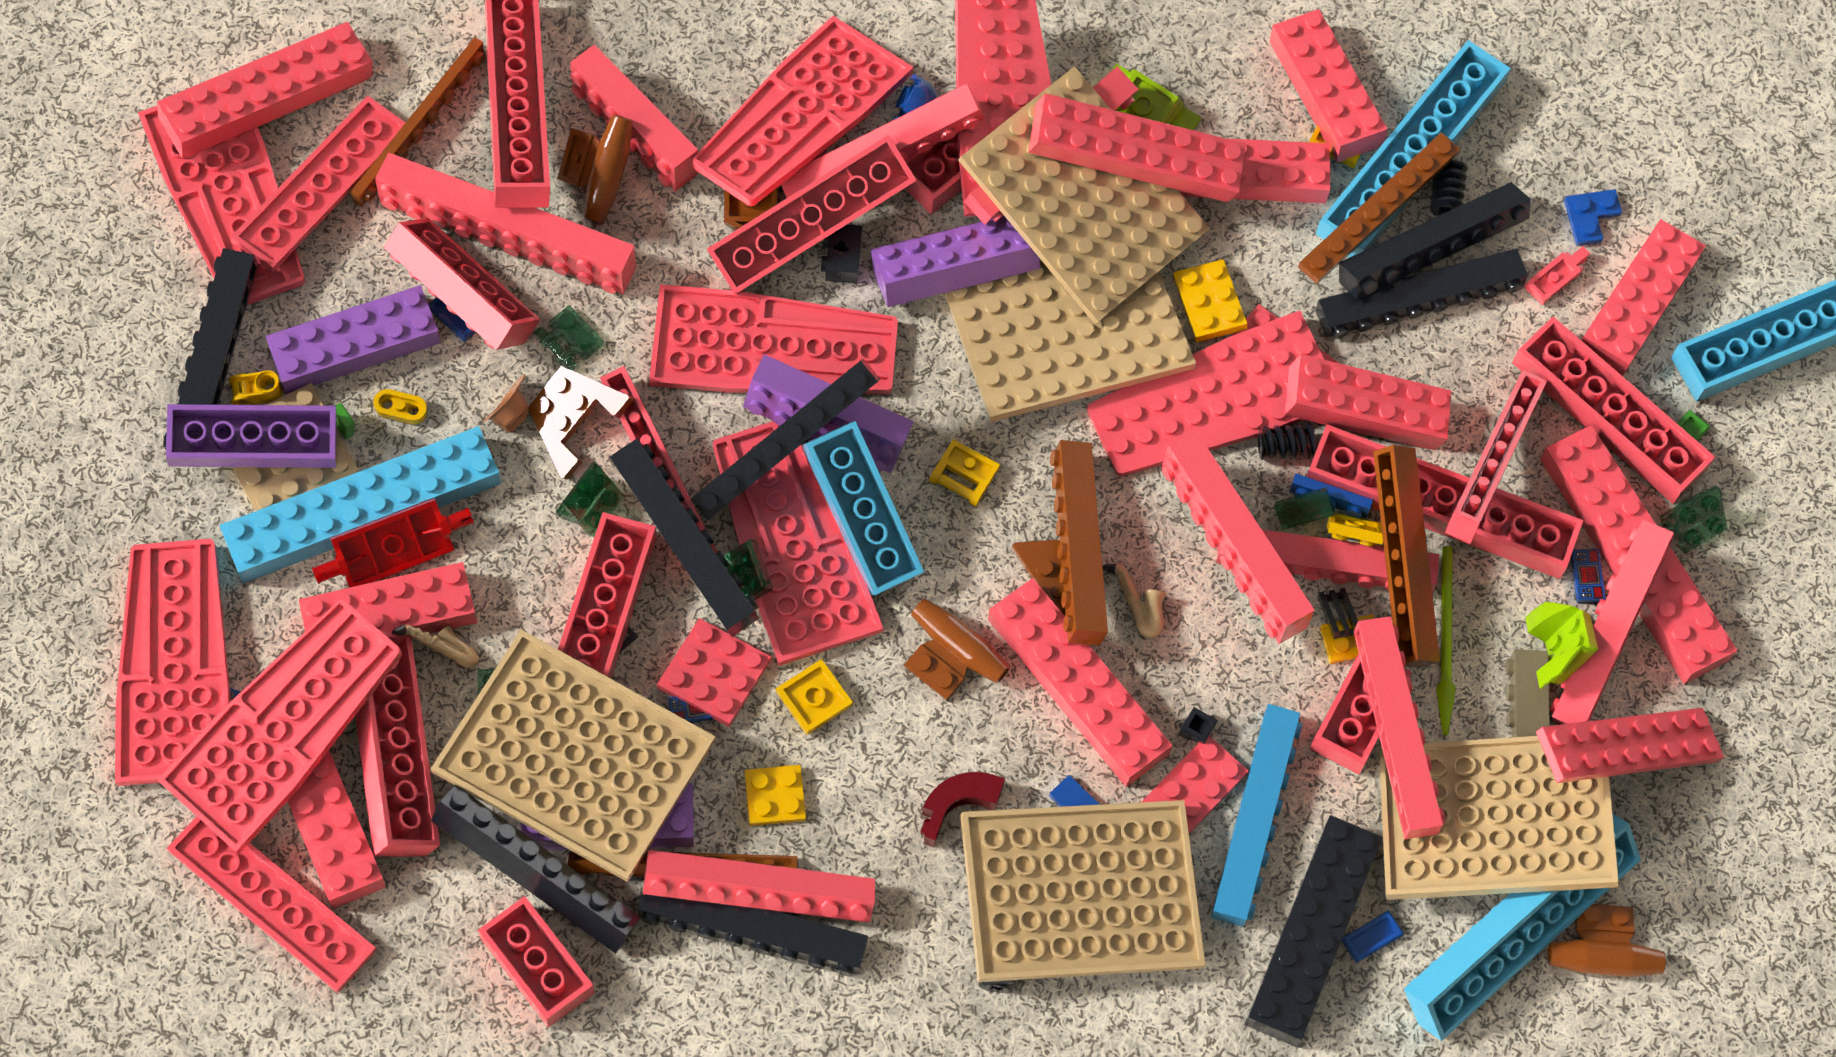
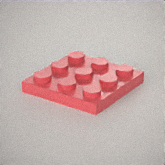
[657,618,771,727]

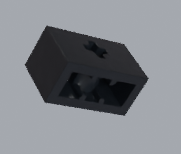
[821,224,862,284]

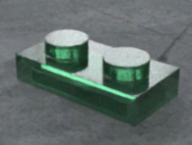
[1274,487,1335,530]

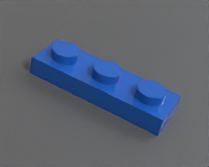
[1289,473,1373,518]

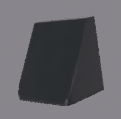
[1179,707,1218,744]

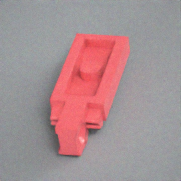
[1524,246,1590,305]

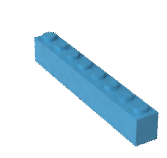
[1211,704,1303,927]

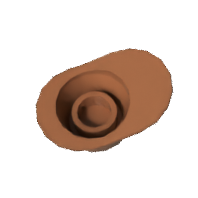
[483,374,528,433]

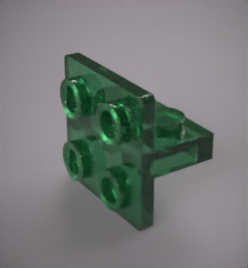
[556,462,624,537]
[1660,486,1727,553]

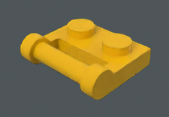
[929,439,1000,507]

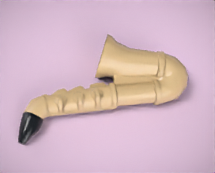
[1102,564,1166,639]
[392,625,479,668]

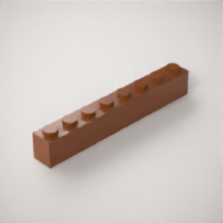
[1050,440,1108,646]
[1373,445,1440,668]

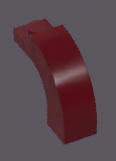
[920,772,1005,848]

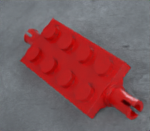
[312,498,474,588]

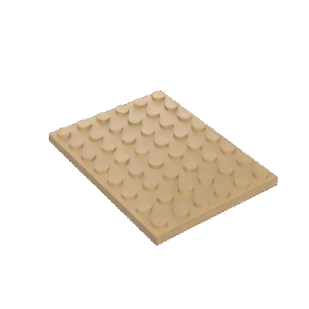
[958,66,1210,324]
[944,260,1196,422]
[431,630,716,882]
[1379,736,1619,900]
[960,800,1205,982]

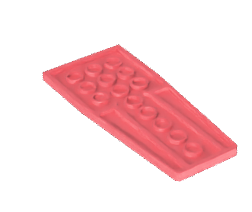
[955,0,1051,217]
[693,16,913,206]
[138,106,305,305]
[649,284,898,394]
[1087,310,1324,477]
[713,421,883,666]
[115,539,231,786]
[157,600,402,854]

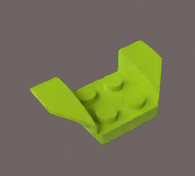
[1111,63,1202,130]
[1525,602,1598,689]

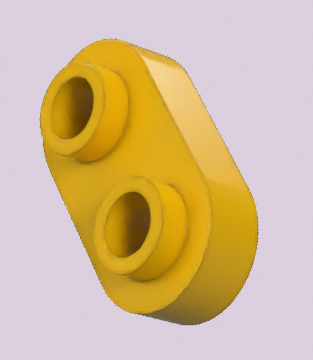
[373,389,428,425]

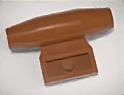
[557,114,633,223]
[904,598,1010,701]
[1547,904,1666,977]

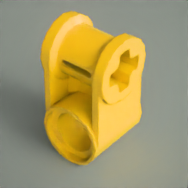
[229,370,283,405]

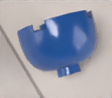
[892,74,938,120]

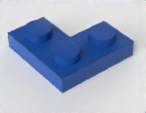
[1564,189,1622,246]

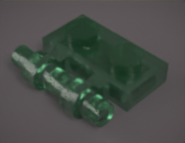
[535,305,604,370]

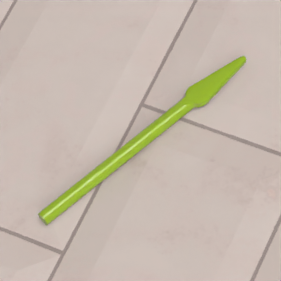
[1436,546,1456,736]

